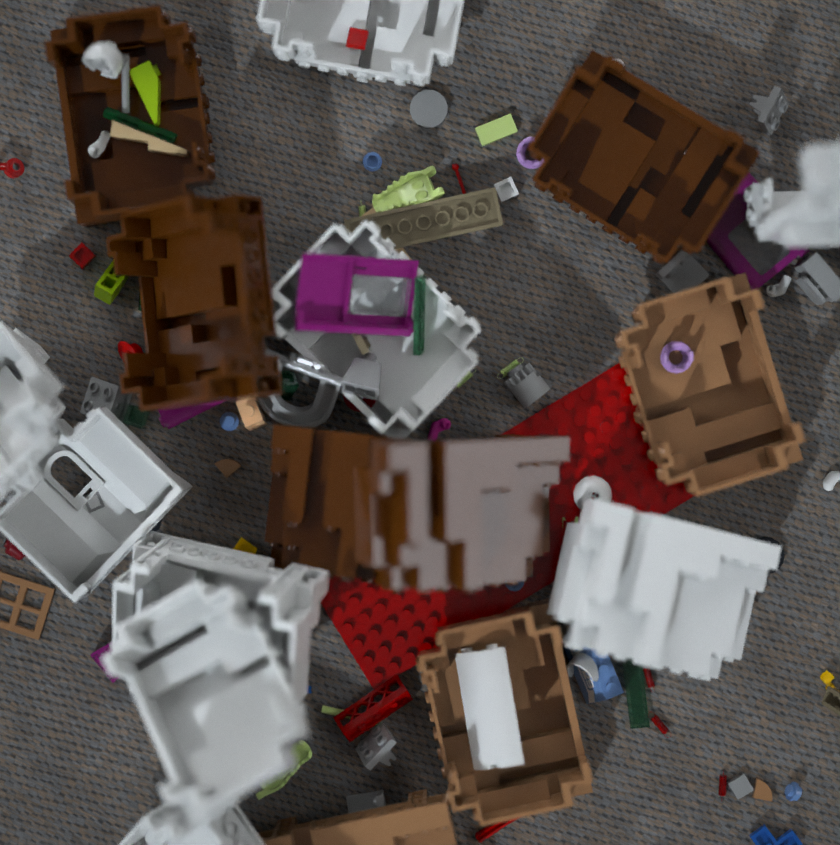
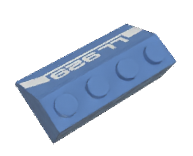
[560,632,624,704]

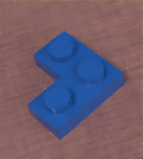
[749,824,803,845]

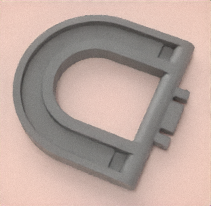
[257,349,343,428]

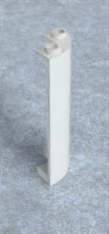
[455,644,524,770]

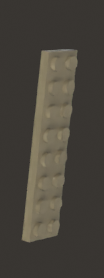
[344,187,503,249]

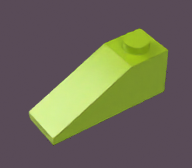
[129,60,161,126]
[93,260,129,305]

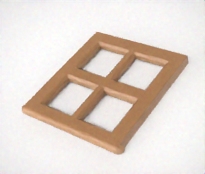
[0,569,55,640]

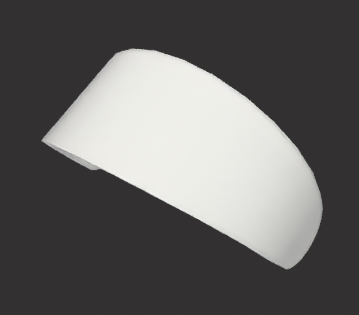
[566,653,599,682]

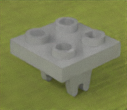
[750,85,789,135]
[355,722,397,771]

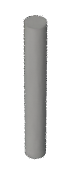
[121,54,130,113]

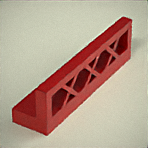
[333,674,413,743]

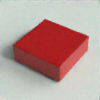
[346,27,369,50]
[69,242,96,269]

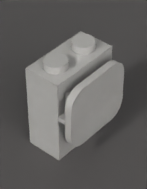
[794,252,840,305]

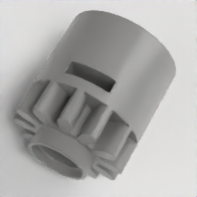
[504,362,550,409]

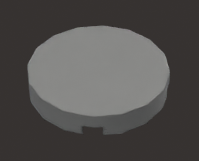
[410,90,448,128]

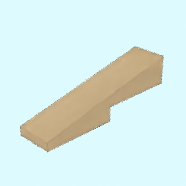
[110,120,190,158]

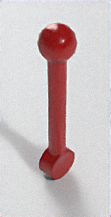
[452,163,466,194]

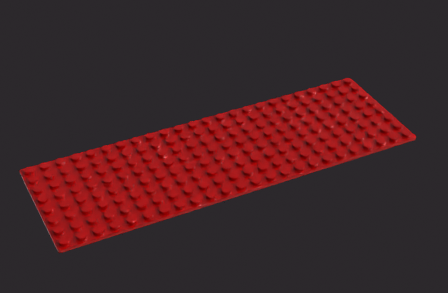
[320,363,694,689]

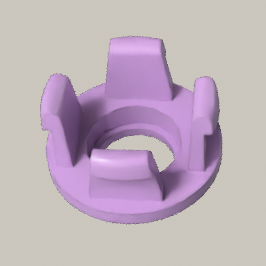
[516,136,543,169]
[660,341,694,373]

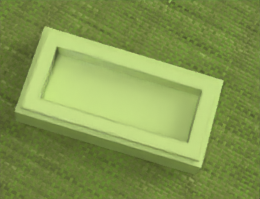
[475,113,518,146]

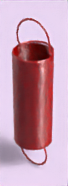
[643,667,655,693]
[648,711,671,738]
[718,769,727,796]

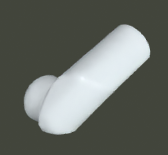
[88,131,110,158]
[766,275,792,297]
[823,471,840,491]

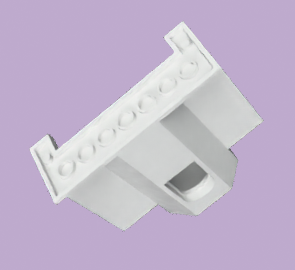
[0,407,193,603]

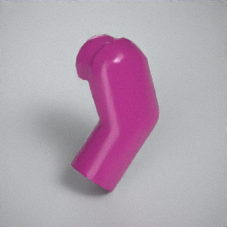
[427,418,451,440]

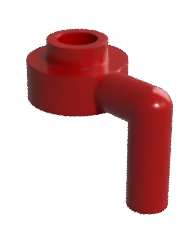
[0,158,25,179]

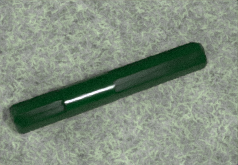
[103,107,177,144]

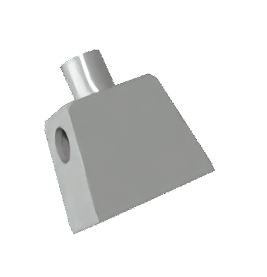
[342,353,381,400]

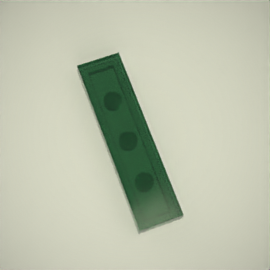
[413,275,426,356]
[622,658,650,729]

